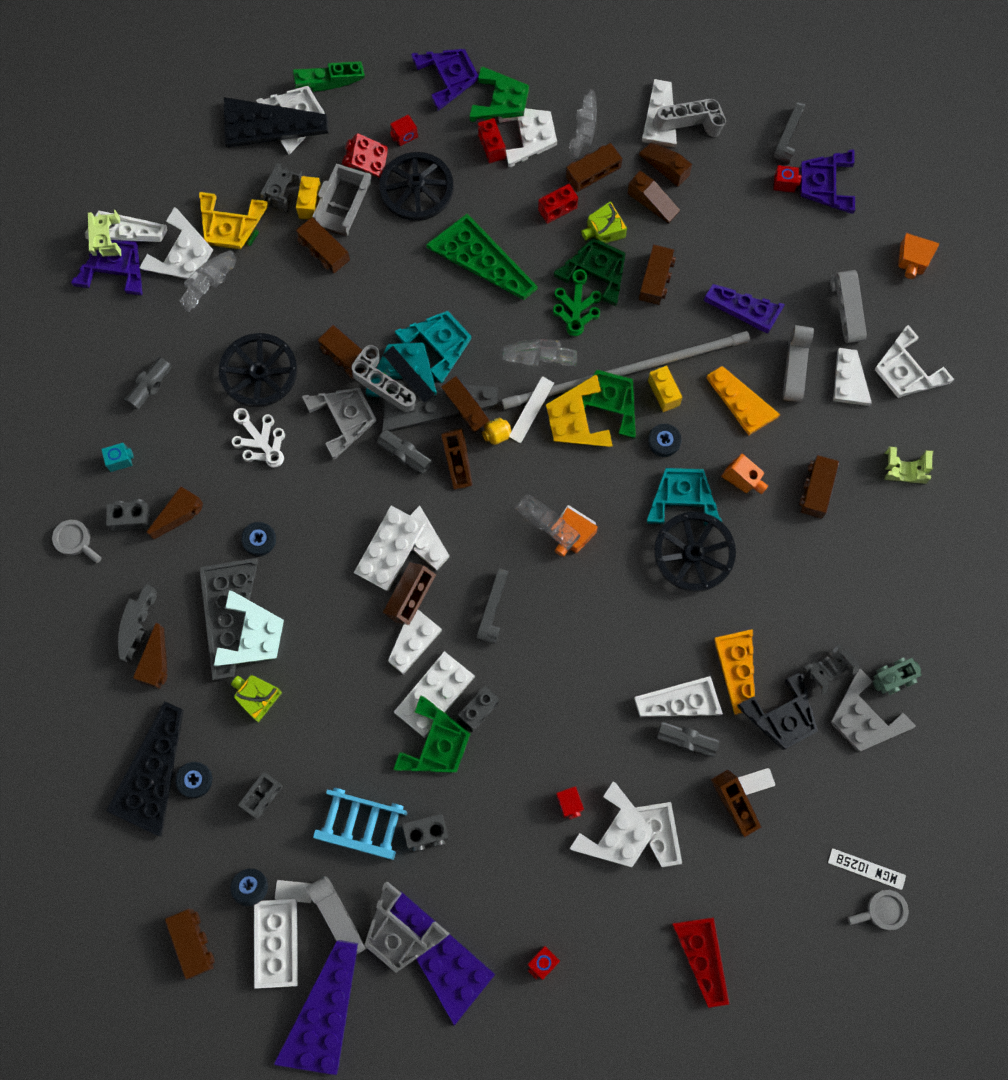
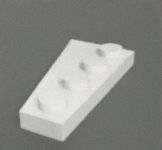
[642,79,677,148]
[634,676,723,717]

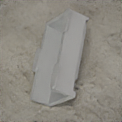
[312,163,371,237]

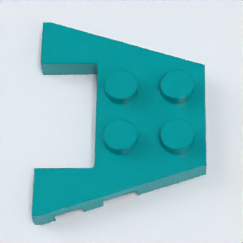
[395,311,472,383]
[365,343,437,397]
[647,468,722,526]

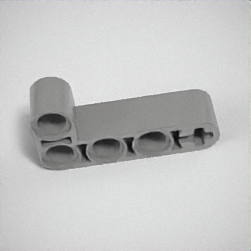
[652,99,726,137]
[830,270,867,343]
[782,325,814,403]
[352,345,416,412]
[306,876,366,954]

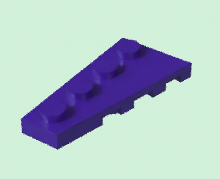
[703,284,785,334]

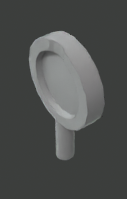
[52,520,102,563]
[848,890,909,930]

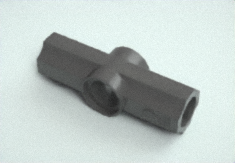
[124,357,172,410]
[377,430,432,475]
[656,722,719,758]

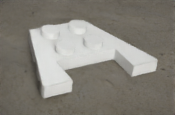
[256,86,325,154]
[498,108,557,167]
[139,207,213,281]
[875,325,954,398]
[570,782,654,867]

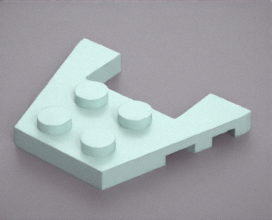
[213,590,284,667]

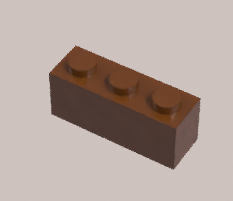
[566,143,622,192]
[296,217,350,273]
[639,244,676,305]
[318,325,372,379]
[799,455,839,519]
[383,562,436,625]
[165,909,215,980]

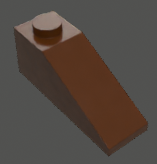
[639,142,692,187]
[627,171,680,223]
[441,376,490,432]
[441,428,473,489]
[147,486,203,539]
[133,623,168,689]
[711,770,761,838]

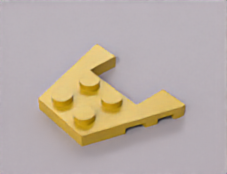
[199,192,268,249]
[546,375,613,447]

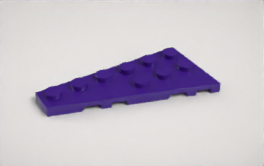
[390,891,495,1026]
[274,940,358,1075]

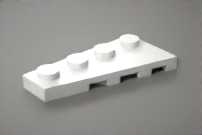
[85,211,167,242]

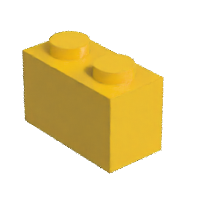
[296,176,321,220]
[648,366,683,412]

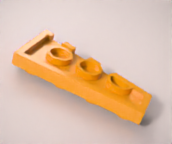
[706,366,780,436]
[714,629,755,715]

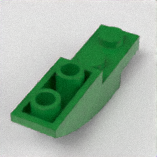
[293,61,365,92]

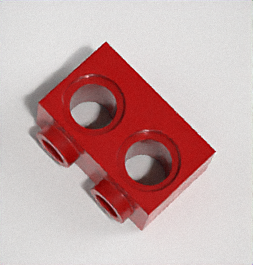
[478,118,506,164]
[538,184,578,224]

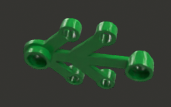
[553,269,602,337]

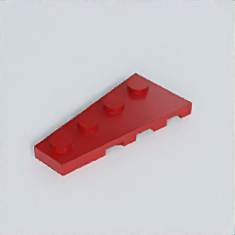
[673,917,729,1008]

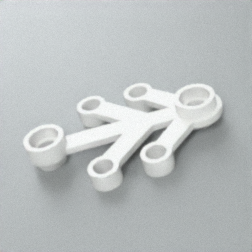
[232,408,285,468]

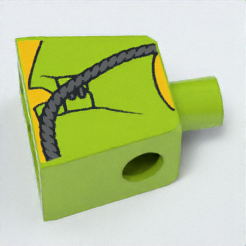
[581,202,627,243]
[231,675,282,723]

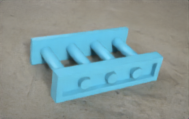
[313,787,407,860]

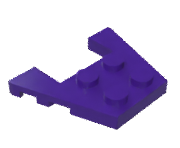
[411,49,479,111]
[800,149,855,214]
[71,240,143,296]

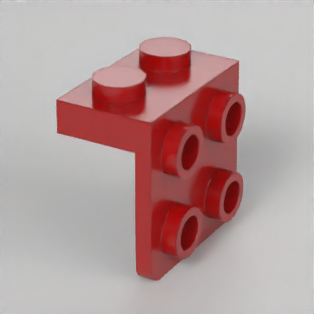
[342,133,388,178]

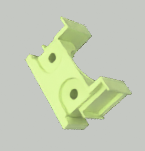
[88,210,121,257]
[884,447,933,484]

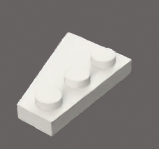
[833,348,872,406]
[388,610,442,675]

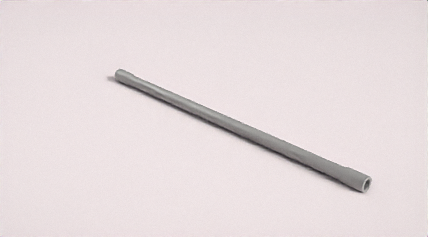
[501,331,750,410]

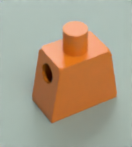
[898,233,940,279]
[721,454,768,494]
[554,507,598,557]

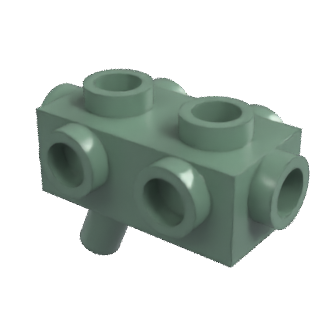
[873,658,922,696]

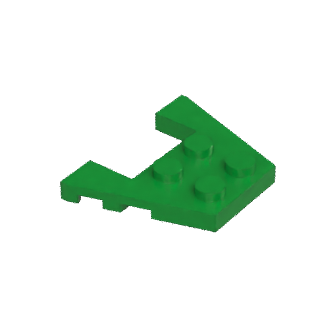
[470,67,529,122]
[582,370,636,438]
[394,695,471,772]

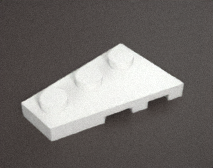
[410,505,449,571]
[636,802,682,867]

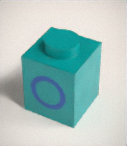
[101,443,134,472]

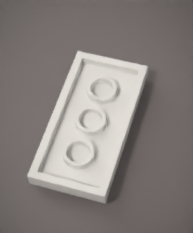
[354,506,425,591]
[394,651,475,738]
[254,899,298,989]

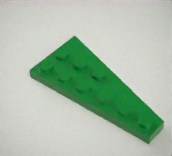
[426,214,538,300]

